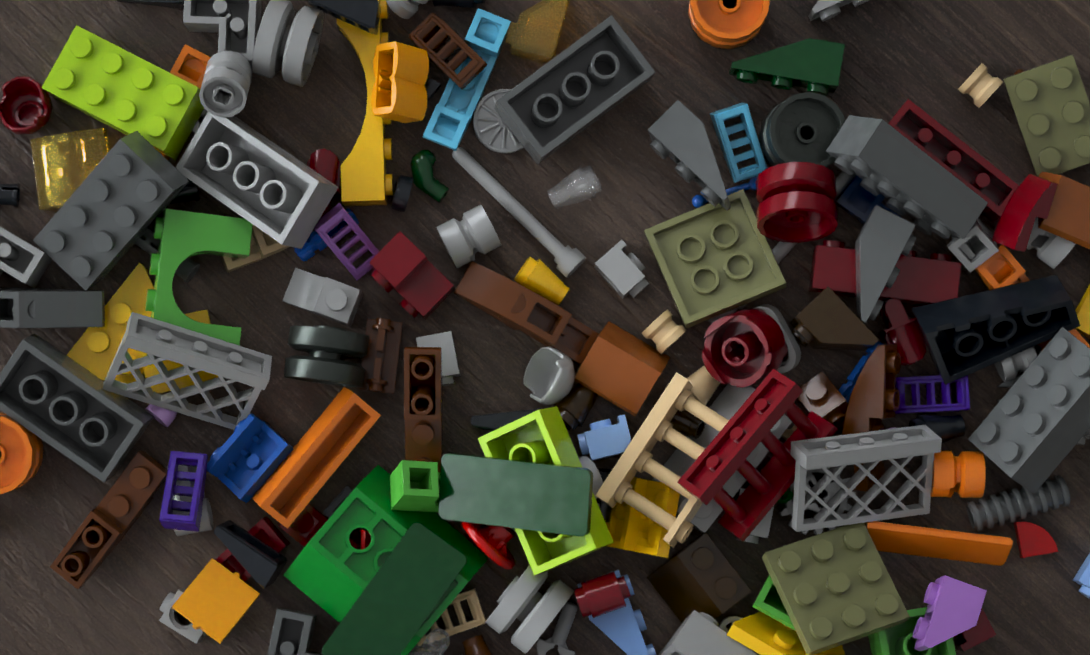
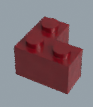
[369,231,455,320]

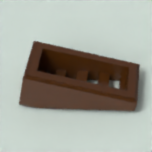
[409,12,487,90]

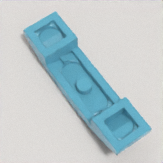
[423,8,511,151]

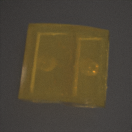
[30,128,109,211]

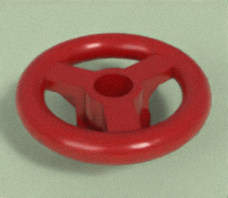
[461,522,515,570]

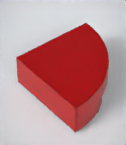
[1014,522,1058,558]

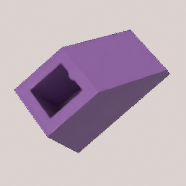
[913,575,987,651]

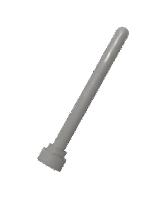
[452,147,586,278]

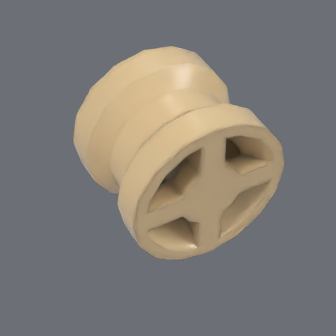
[958,63,1003,108]
[641,309,687,354]

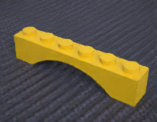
[337,0,393,206]

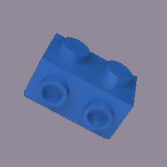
[207,413,294,503]

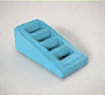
[710,103,767,183]

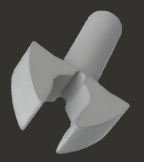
[537,602,578,655]

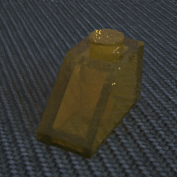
[506,0,570,64]

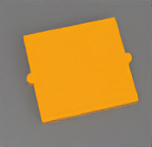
[172,558,260,644]

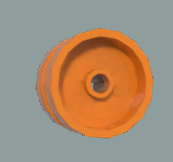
[688,0,770,49]
[0,412,43,495]

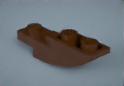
[453,261,599,365]
[842,344,901,491]
[404,347,443,473]
[50,450,167,589]

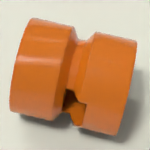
[931,451,986,498]

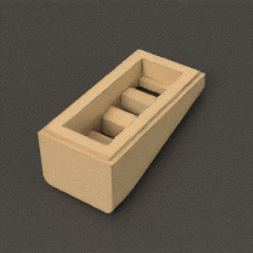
[417,588,486,647]

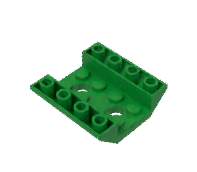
[283,465,489,655]

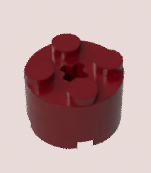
[702,308,788,387]

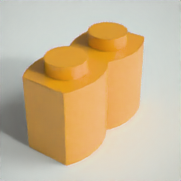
[371,41,429,123]

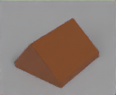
[1038,172,1090,249]
[574,321,670,416]

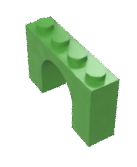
[145,209,253,355]

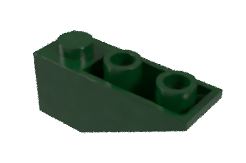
[729,38,845,96]

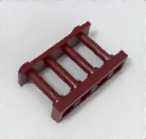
[677,369,838,542]

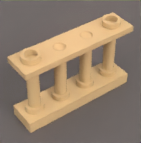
[595,372,729,548]

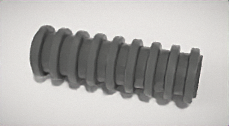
[966,475,1071,533]

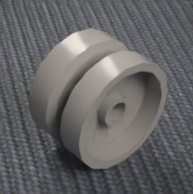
[252,0,324,87]
[485,565,574,654]

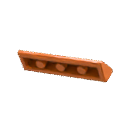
[864,521,1013,566]

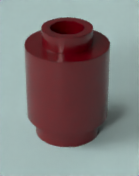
[574,572,631,618]

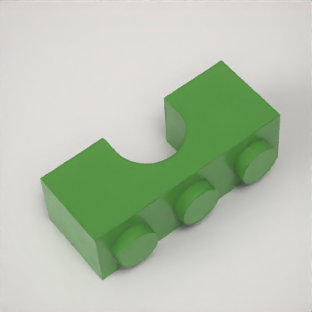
[390,460,440,513]

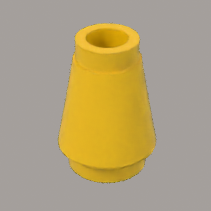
[514,257,569,305]

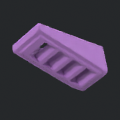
[314,203,379,280]

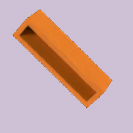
[252,386,381,529]

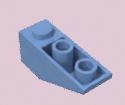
[577,569,656,655]

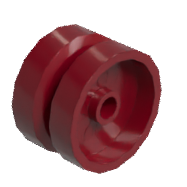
[756,162,838,243]

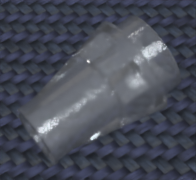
[547,165,603,210]

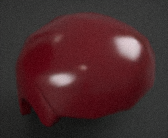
[0,76,53,135]

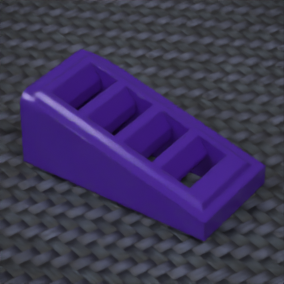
[895,375,970,414]
[159,451,208,532]

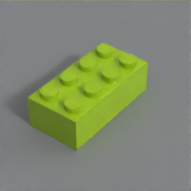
[41,25,204,161]
[478,406,614,576]

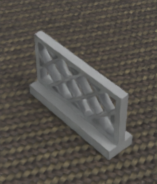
[102,312,272,430]
[790,425,942,532]

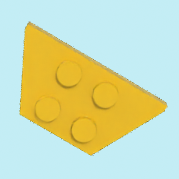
[67,263,154,384]
[727,612,845,655]

